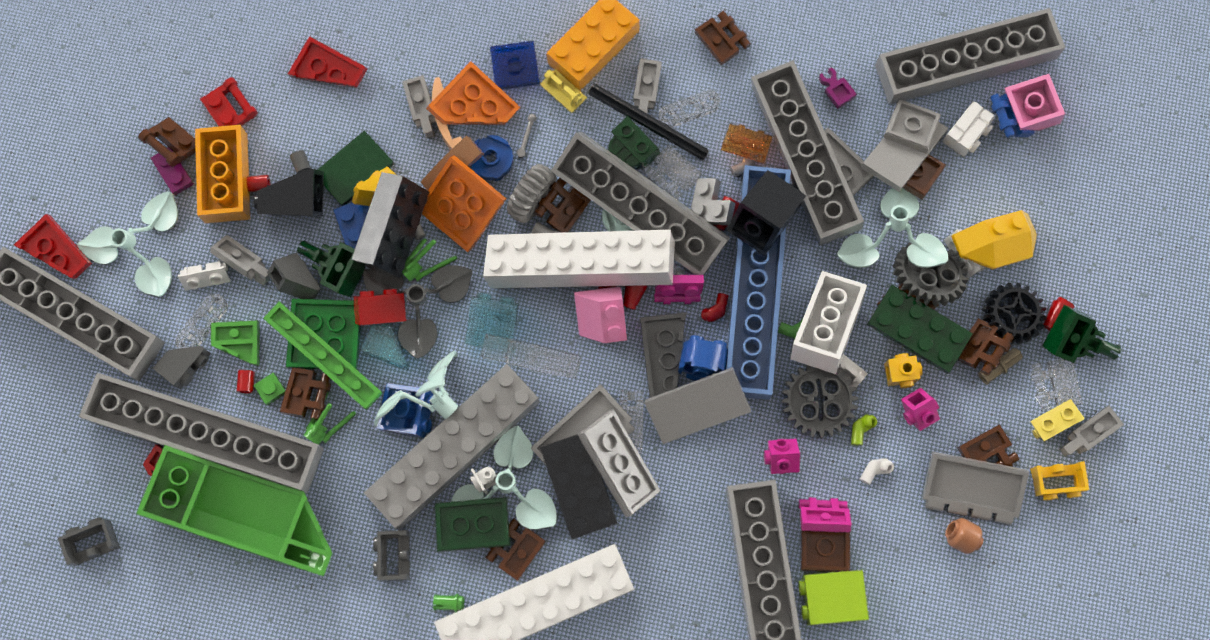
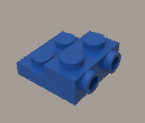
[376,383,434,438]

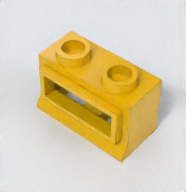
[1030,461,1089,500]

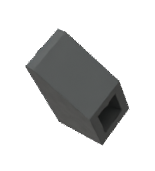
[267,252,321,299]
[152,346,211,389]

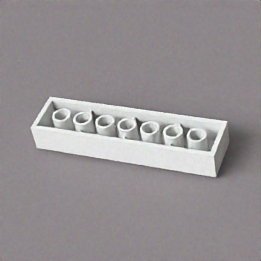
[483,230,675,288]
[434,544,634,640]

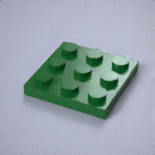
[286,299,361,369]

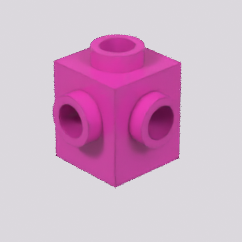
[901,388,940,431]
[764,439,800,474]

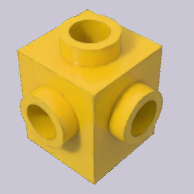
[884,353,923,388]

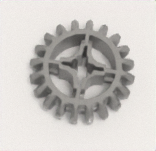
[507,164,556,223]

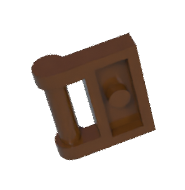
[138,117,196,167]

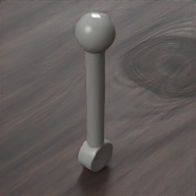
[517,114,537,158]

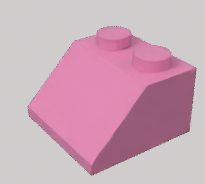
[1004,74,1065,131]
[574,287,627,343]

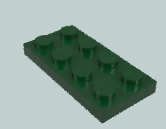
[867,285,973,374]

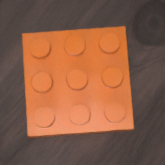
[422,155,507,252]

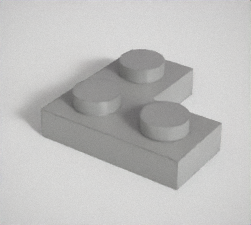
[691,178,735,225]

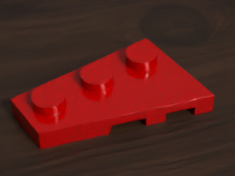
[288,36,367,88]
[14,214,92,279]

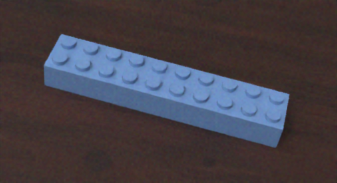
[726,165,791,400]

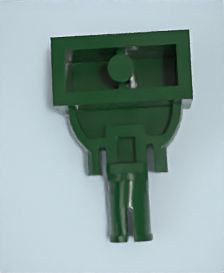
[608,116,661,169]
[297,240,366,298]
[1042,304,1121,363]

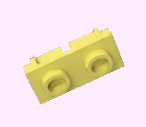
[540,69,587,113]
[1030,399,1085,441]

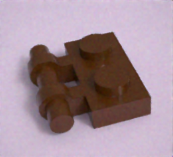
[694,11,751,66]
[534,177,591,233]
[958,318,1014,376]
[280,367,331,420]
[957,424,1019,467]
[485,518,546,581]

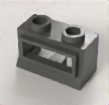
[58,517,121,566]
[373,530,410,581]

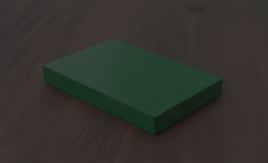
[317,130,394,206]
[435,497,510,552]

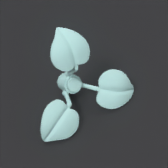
[837,188,948,268]
[77,191,178,297]
[374,350,458,427]
[450,426,557,530]

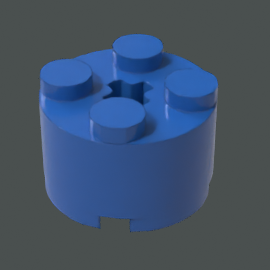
[678,335,728,381]

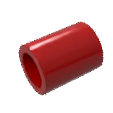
[247,175,271,192]
[236,370,255,394]

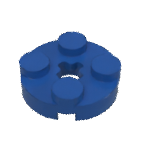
[470,135,514,181]

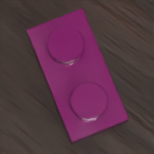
[150,147,194,196]

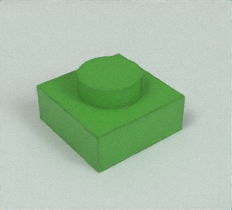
[254,372,286,406]

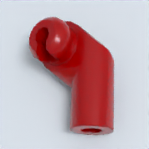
[701,293,729,322]

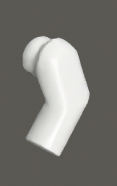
[860,458,894,485]

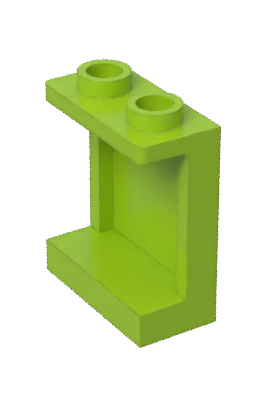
[798,570,869,625]

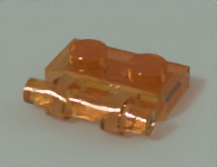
[721,123,773,163]

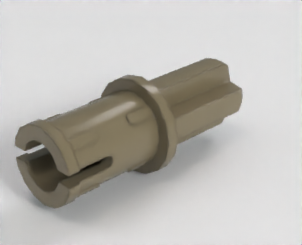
[978,348,1023,385]

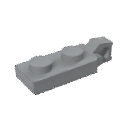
[633,58,662,113]
[402,75,436,138]
[210,235,270,285]
[1059,406,1124,457]

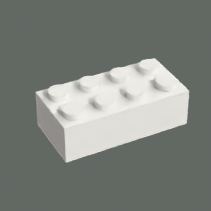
[790,271,867,374]

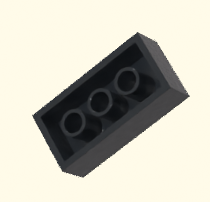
[352,172,429,278]
[540,433,617,540]

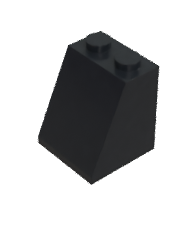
[254,169,324,217]
[727,170,807,256]

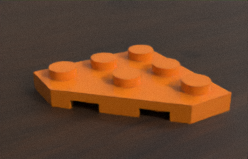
[426,61,520,125]

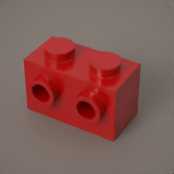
[353,289,406,325]

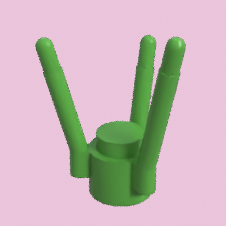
[402,238,457,282]
[303,392,356,445]

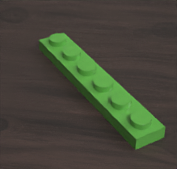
[263,301,383,410]

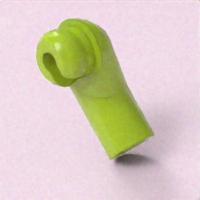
[851,414,877,446]

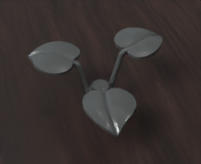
[363,266,472,359]

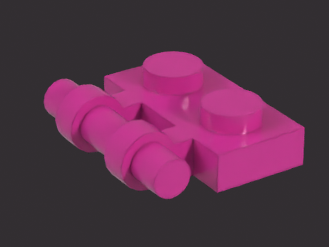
[654,275,704,305]
[798,497,852,532]

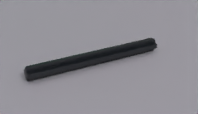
[588,84,709,160]

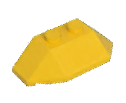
[951,210,1037,270]

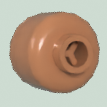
[945,518,983,554]

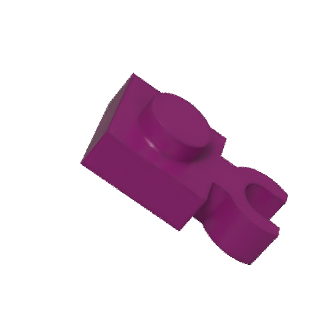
[818,67,857,109]

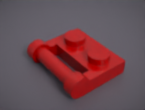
[200,77,258,127]

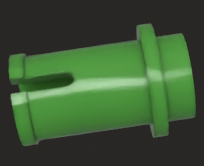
[433,593,465,613]

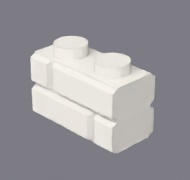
[943,102,995,157]

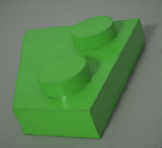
[211,320,260,366]

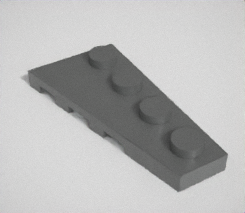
[640,312,686,398]

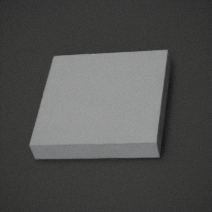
[884,99,941,153]

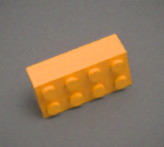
[546,0,640,91]
[195,125,250,224]

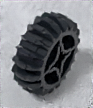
[982,282,1047,345]

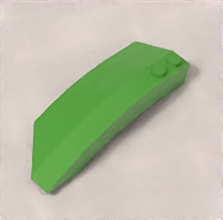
[136,445,332,577]

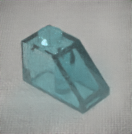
[361,324,409,371]

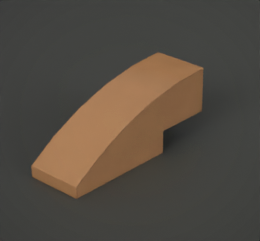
[421,136,484,191]

